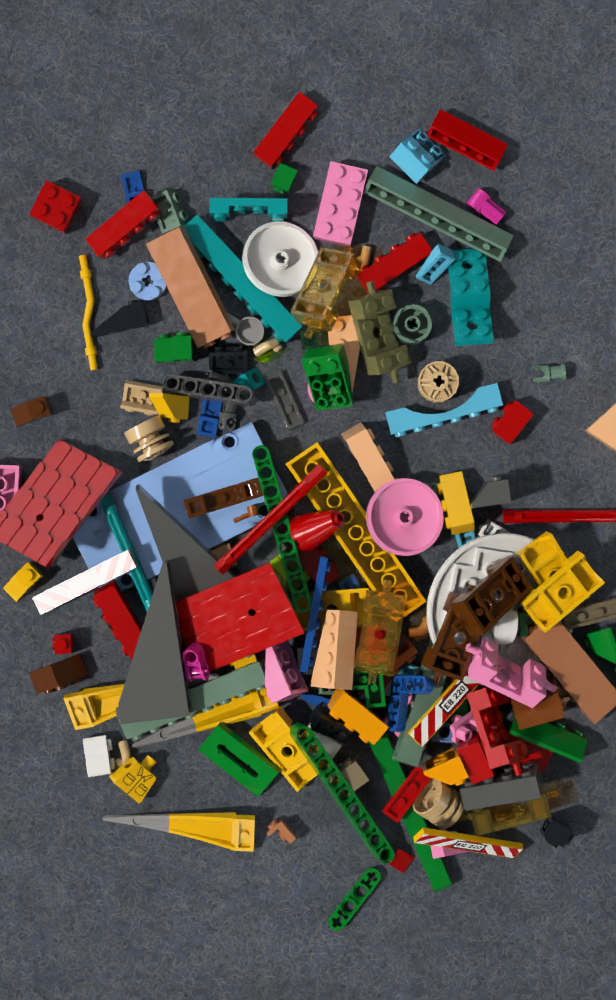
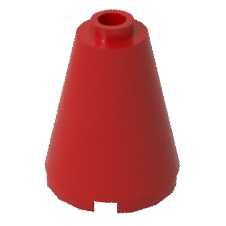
[290,510,344,552]

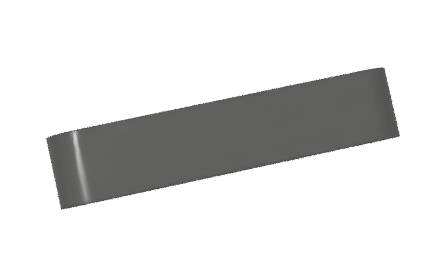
[163,374,257,407]

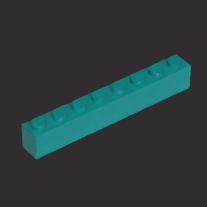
[184,215,303,343]

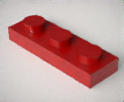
[382,766,431,823]

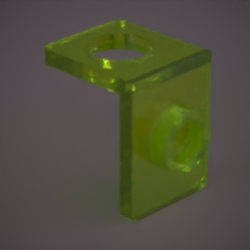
[250,336,274,364]

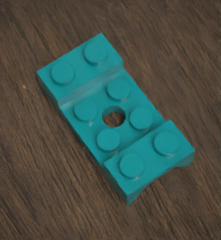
[209,198,288,222]

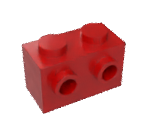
[491,400,534,445]

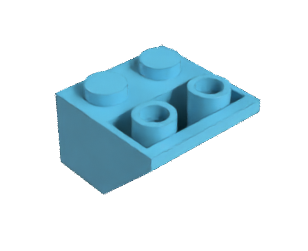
[389,128,446,184]

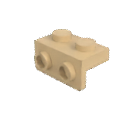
[120,380,164,416]

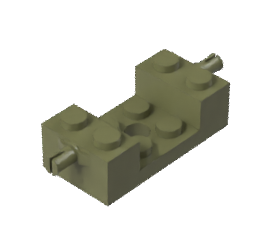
[348,280,411,383]

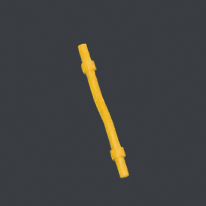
[79,255,98,371]

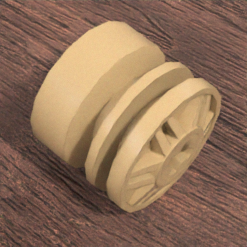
[417,361,459,403]
[124,415,174,463]
[413,778,464,829]

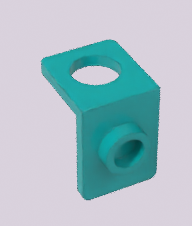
[231,367,266,397]

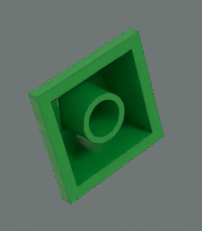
[583,626,616,664]

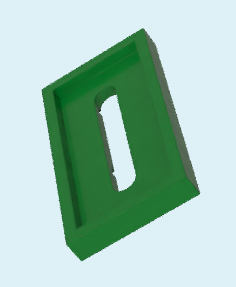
[198,722,281,797]

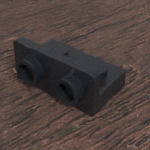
[209,343,248,374]

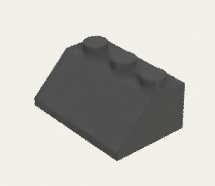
[470,476,511,508]

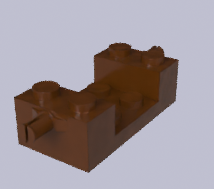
[449,556,533,636]
[421,584,481,686]

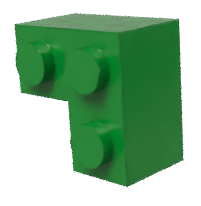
[154,332,194,363]
[345,665,386,708]

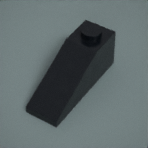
[90,300,149,338]

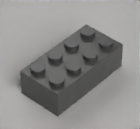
[460,761,544,811]

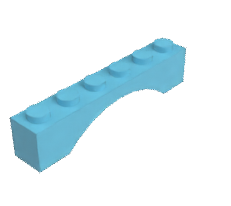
[385,383,503,438]

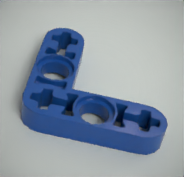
[387,675,434,733]

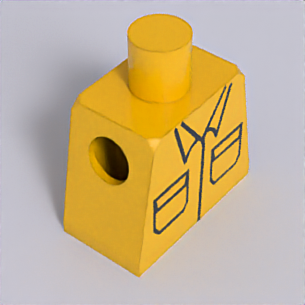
[109,755,156,804]

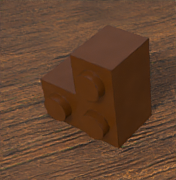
[29,654,87,695]

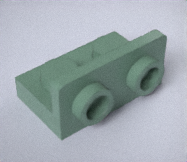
[152,189,189,234]

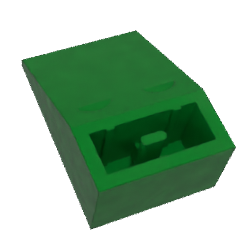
[301,344,353,411]

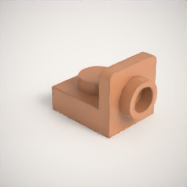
[267,819,297,844]

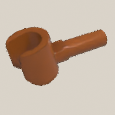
[233,505,259,523]

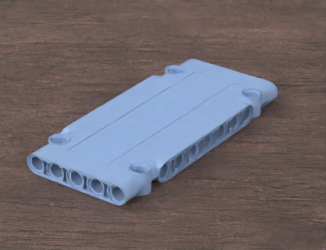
[73,422,288,591]

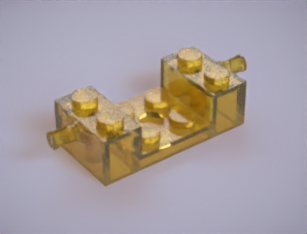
[290,246,362,339]
[354,580,406,684]
[458,789,559,836]

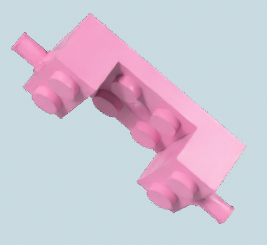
[465,635,557,708]

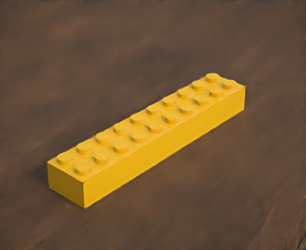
[286,442,427,623]

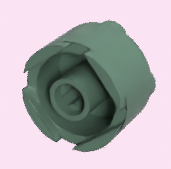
[393,304,432,345]

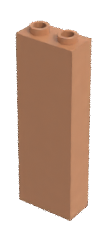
[146,225,235,349]
[519,621,616,724]

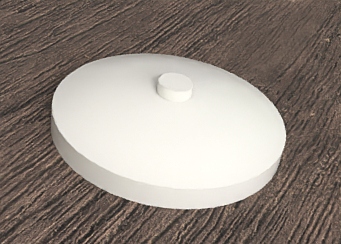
[242,222,319,297]

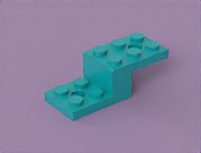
[448,248,494,346]

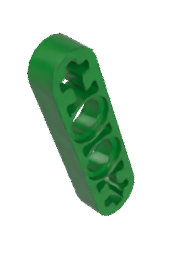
[328,867,381,931]

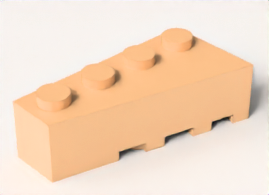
[327,315,360,393]
[585,403,616,452]
[341,422,398,492]
[310,610,358,690]

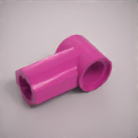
[466,188,506,226]

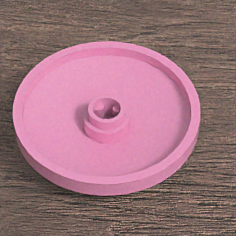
[366,478,444,556]

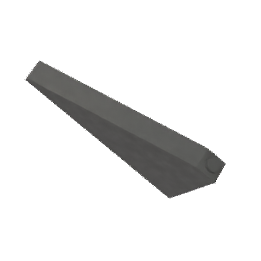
[136,484,237,601]
[116,560,192,724]

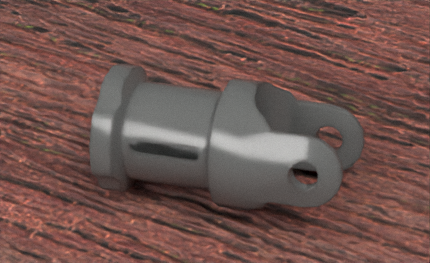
[219,396,237,431]

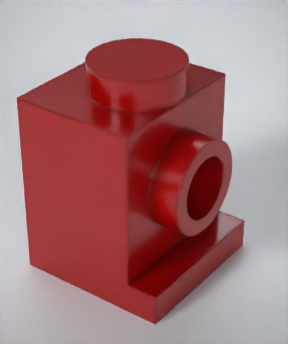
[52,633,74,655]

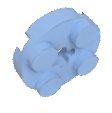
[129,262,167,301]

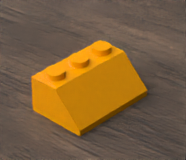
[327,689,389,745]
[422,746,469,786]

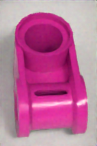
[182,643,210,682]

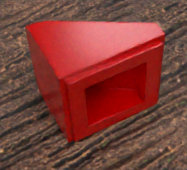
[388,846,414,873]

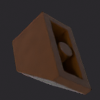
[11,396,53,427]

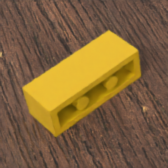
[437,471,475,535]

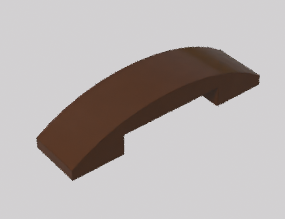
[183,478,263,519]

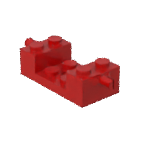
[467,686,529,776]

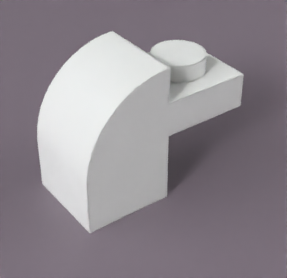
[490,598,518,644]

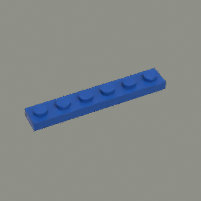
[300,556,331,673]

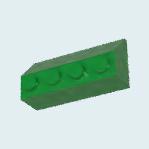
[506,712,587,763]

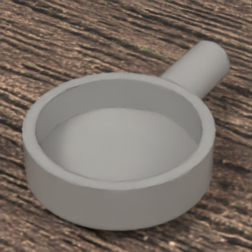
[228,313,265,346]

